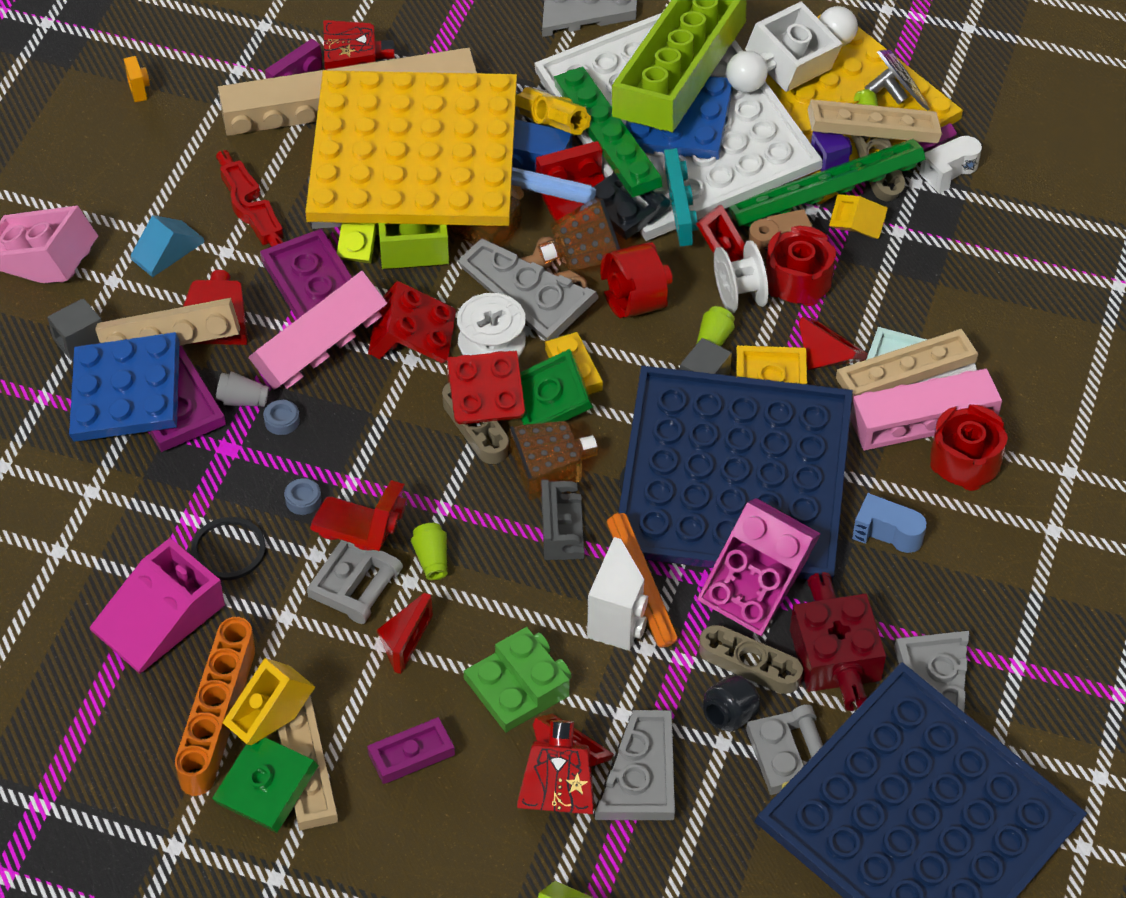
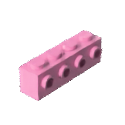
[248,271,387,390]
[850,368,1002,451]

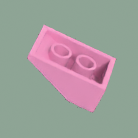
[0,206,98,283]

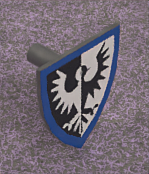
[864,50,930,111]

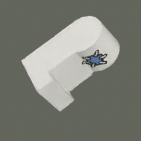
[919,136,982,194]

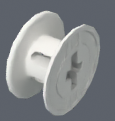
[714,240,768,314]
[457,293,526,357]

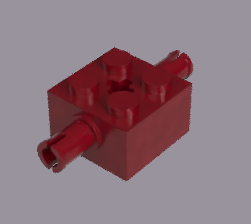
[790,572,886,711]

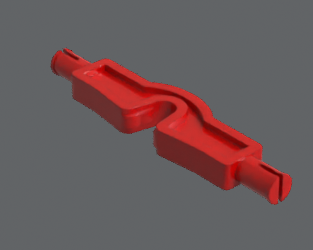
[216,150,283,247]

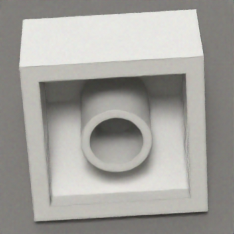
[587,537,648,651]

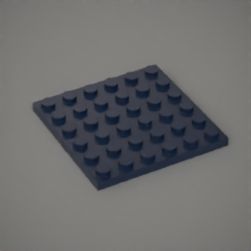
[619,365,853,583]
[754,662,1088,898]

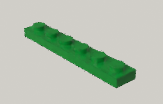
[554,66,663,198]
[729,139,926,226]

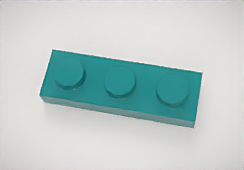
[664,148,698,247]

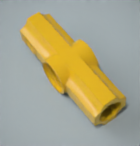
[516,87,591,135]

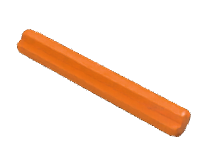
[607,513,678,648]

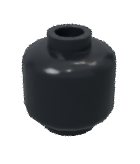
[703,674,760,732]

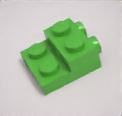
[463,627,571,733]

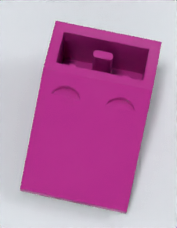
[696,498,821,636]
[90,538,225,674]

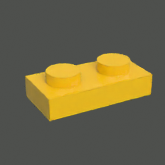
[545,332,603,394]

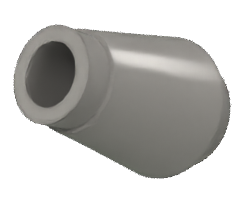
[216,371,269,407]

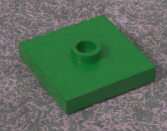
[520,349,593,437]
[212,737,319,833]

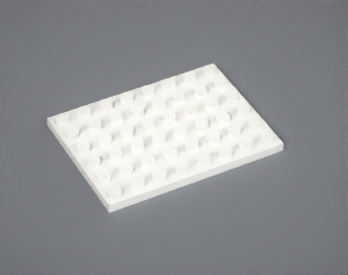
[534,12,822,241]

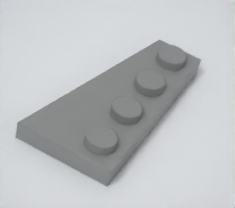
[458,238,598,341]

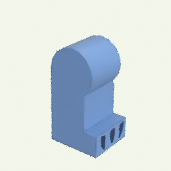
[852,493,927,553]

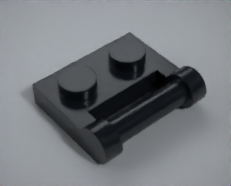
[583,171,671,240]

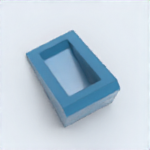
[131,215,204,277]

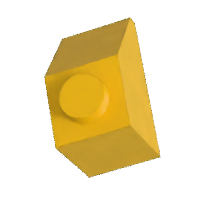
[222,658,315,745]

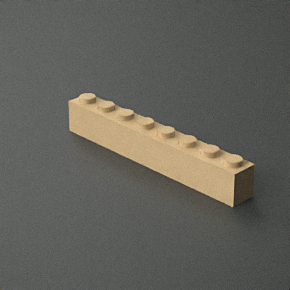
[218,48,477,136]

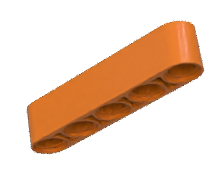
[175,617,255,796]

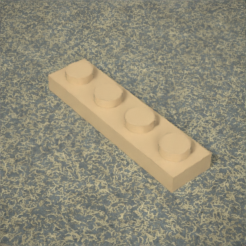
[807,99,942,143]
[95,298,240,345]
[836,329,978,404]
[278,696,338,831]

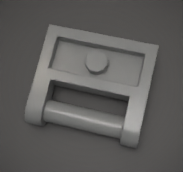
[307,540,403,624]
[746,705,823,795]

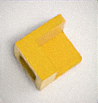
[829,194,888,239]

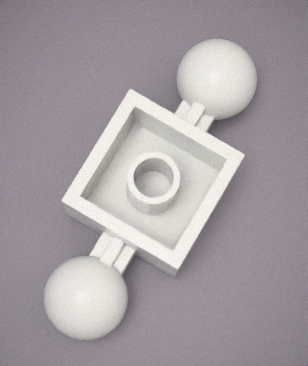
[726,1,858,92]

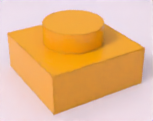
[123,56,150,102]

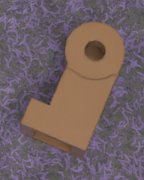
[749,209,812,259]

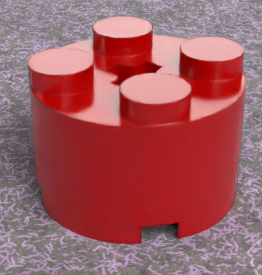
[766,226,836,306]
[600,242,673,318]
[930,404,1008,491]

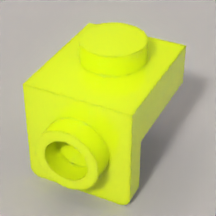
[337,223,379,264]

